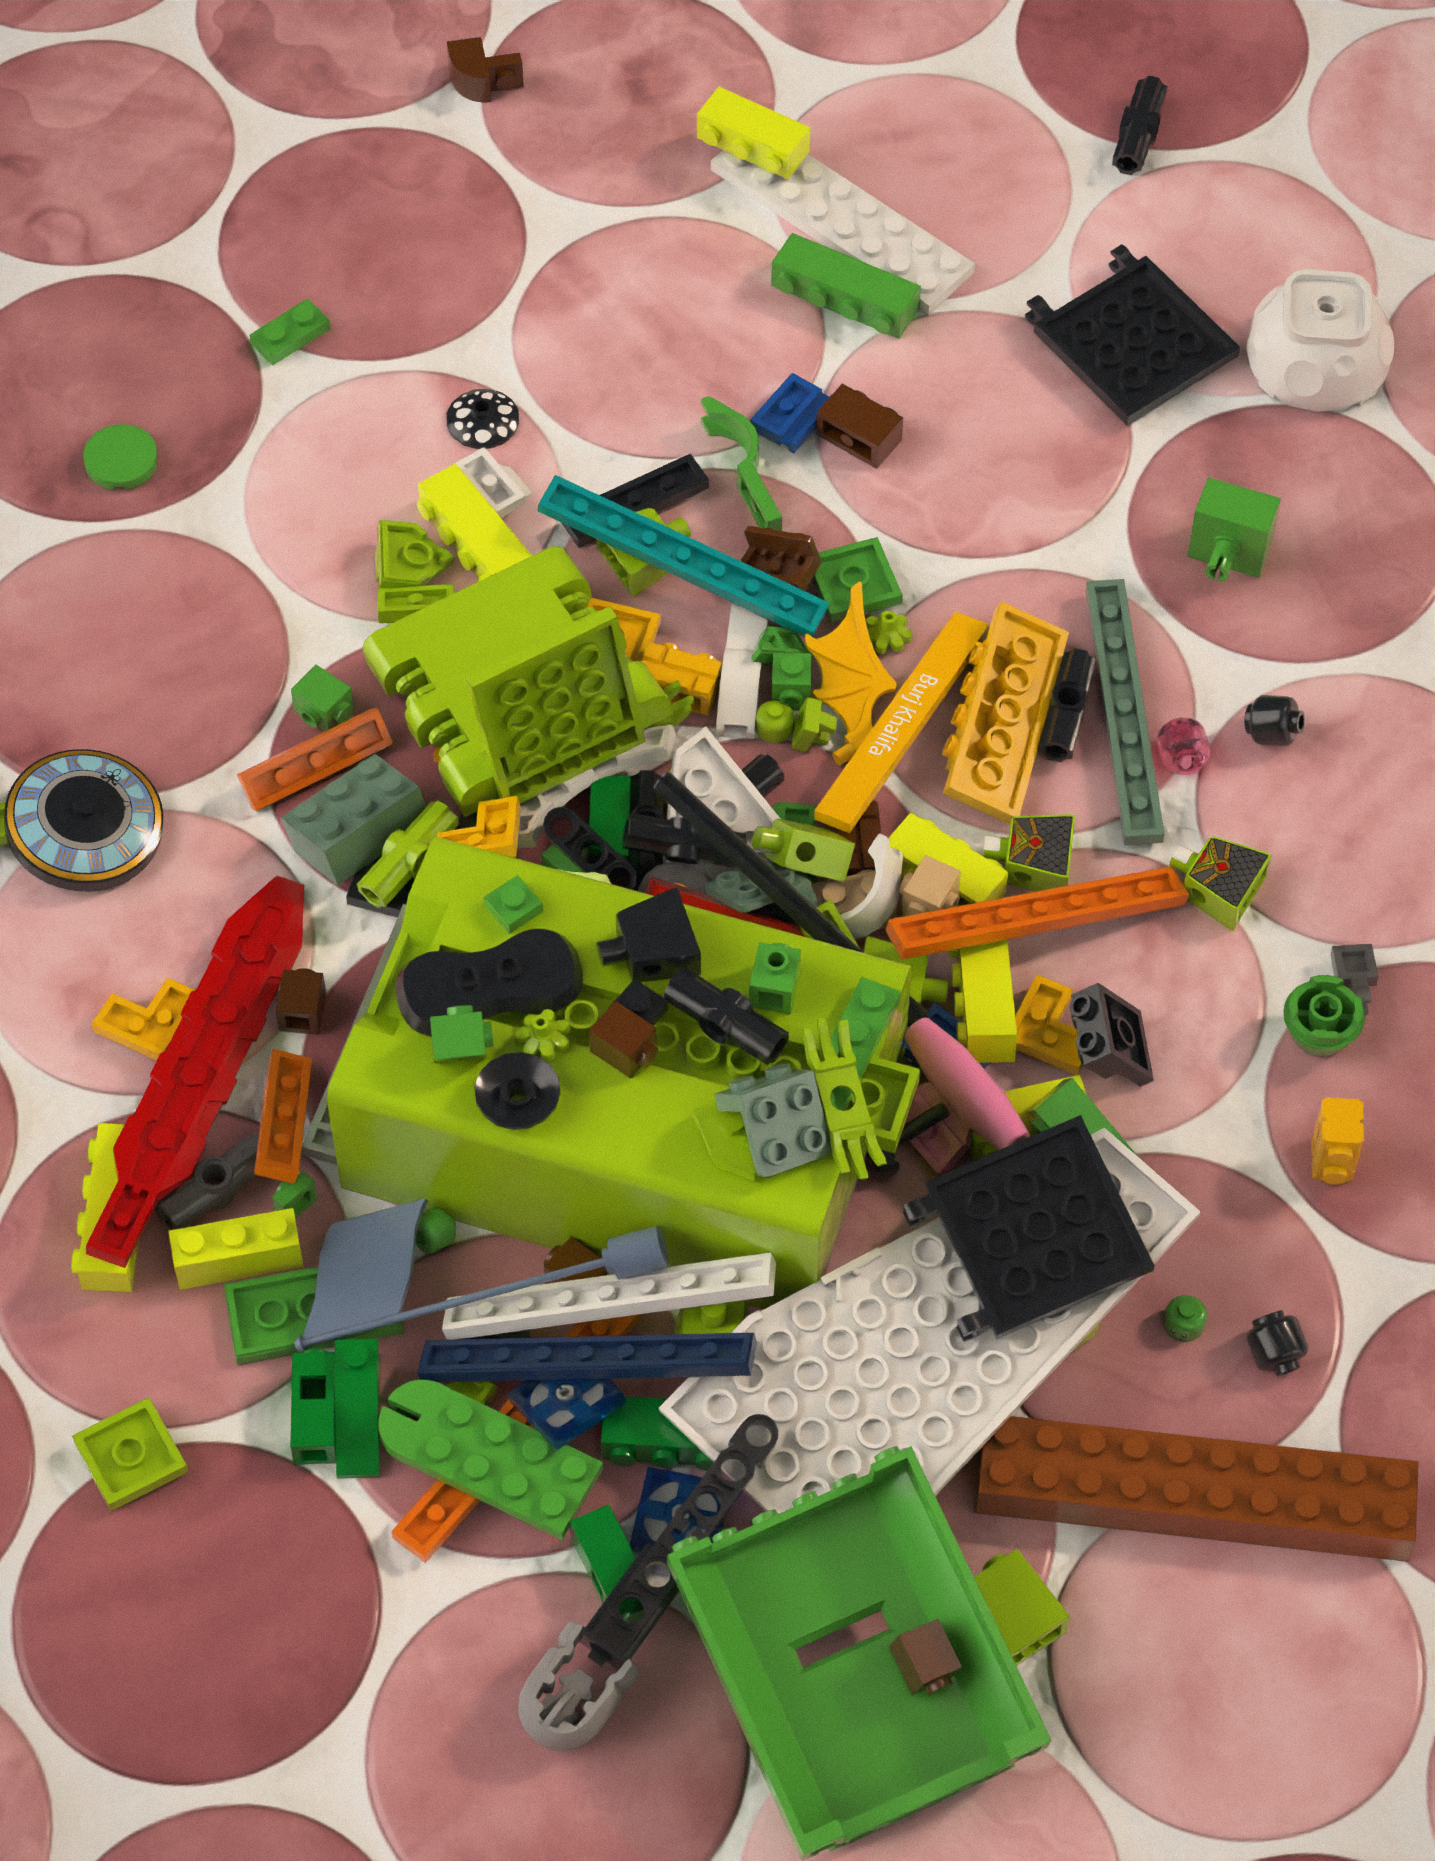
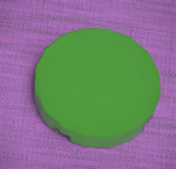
[83,424,158,490]

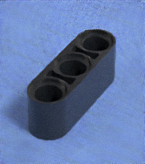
[543,807,639,890]

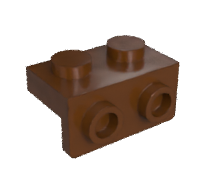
[741,526,822,591]

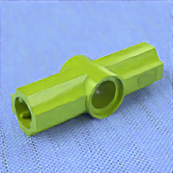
[357,800,459,908]

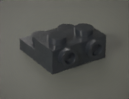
[1070,983,1154,1087]

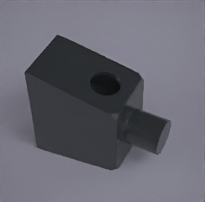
[596,887,701,982]

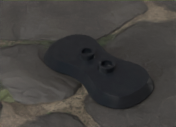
[396,929,583,1037]

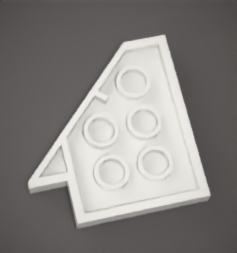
[663,726,780,882]

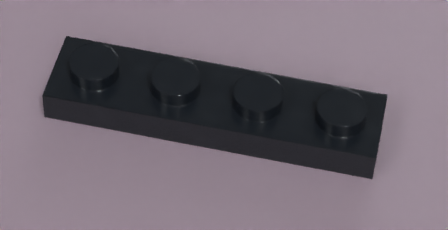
[562,453,709,548]

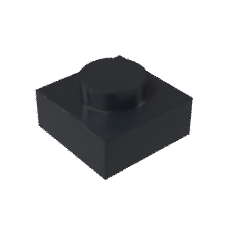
[608,979,669,1026]

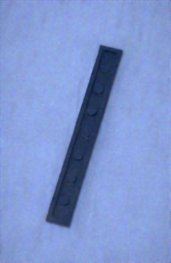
[417,1333,757,1382]

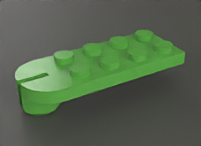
[378,1380,603,1540]

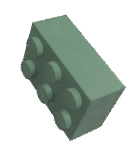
[281,754,426,886]

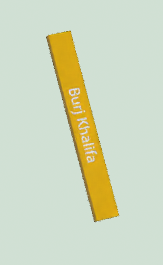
[814,612,989,833]

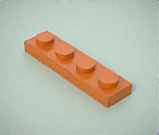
[237,708,393,811]
[254,1049,312,1184]

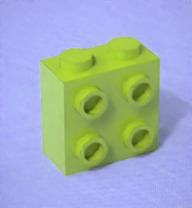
[974,1548,1070,1666]

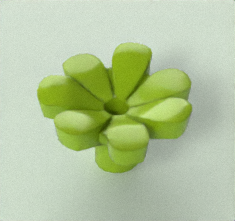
[866,611,913,654]
[515,1009,571,1062]

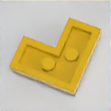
[437,796,521,858]
[1015,974,1083,1075]
[91,977,195,1061]

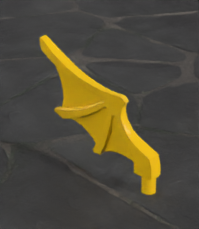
[804,582,897,766]

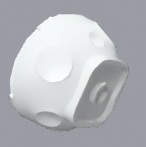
[1246,269,1394,412]

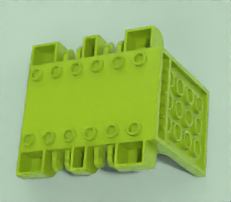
[363,546,673,817]

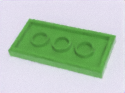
[224,1267,404,1365]

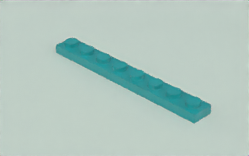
[537,475,829,637]

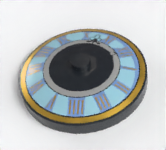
[4,749,164,892]

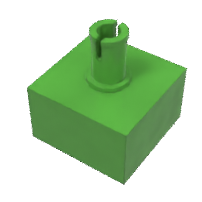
[1187,477,1281,582]

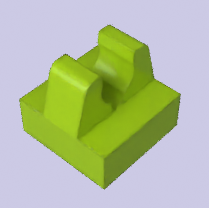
[791,697,837,752]

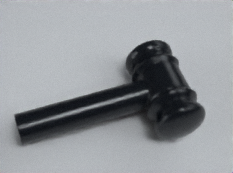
[865,1102,950,1180]

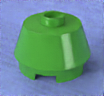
[1283,975,1365,1056]

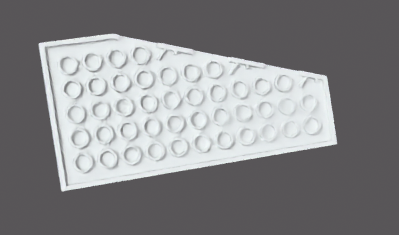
[659,1128,1200,1514]

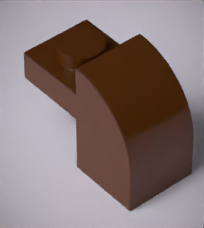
[447,37,524,103]

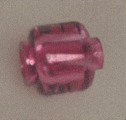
[1156,717,1211,775]

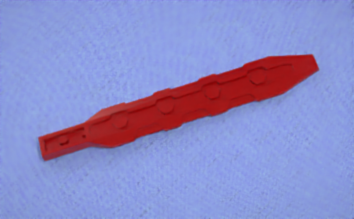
[86,875,304,1268]

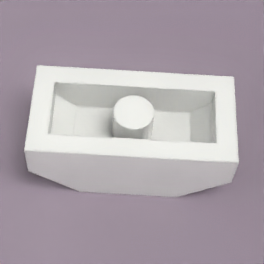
[454,447,532,518]

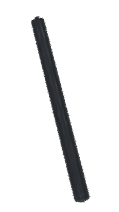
[653,772,929,1027]

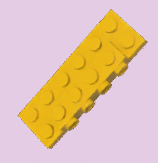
[942,601,1069,824]

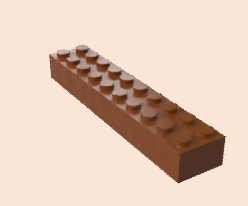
[976,1416,1419,1562]

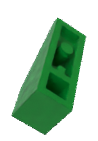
[334,1338,381,1479]

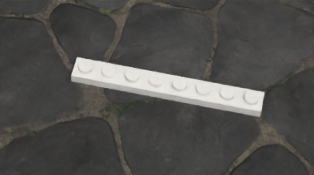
[442,1252,776,1340]

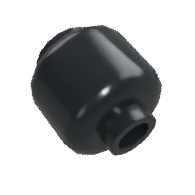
[1244,695,1305,746]
[1247,1310,1309,1376]

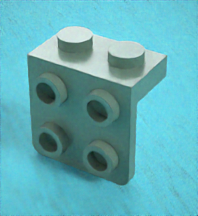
[705,859,818,927]
[714,1064,831,1177]

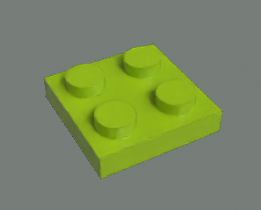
[72,1397,188,1511]

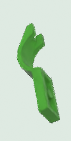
[701,396,782,531]

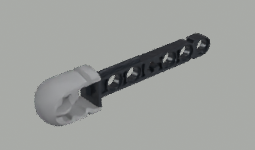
[518,1414,778,1751]

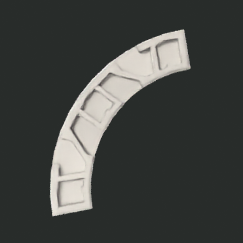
[517,725,676,848]

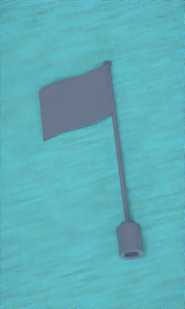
[294,1198,669,1352]

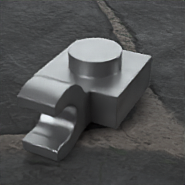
[1330,944,1379,1015]

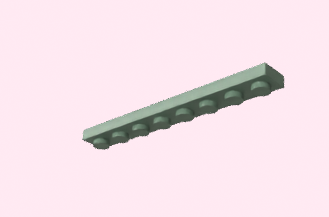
[1085,579,1165,845]

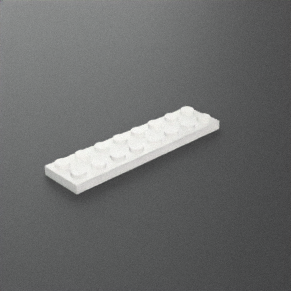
[711,150,975,315]

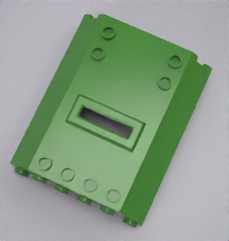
[667,1446,1052,1861]

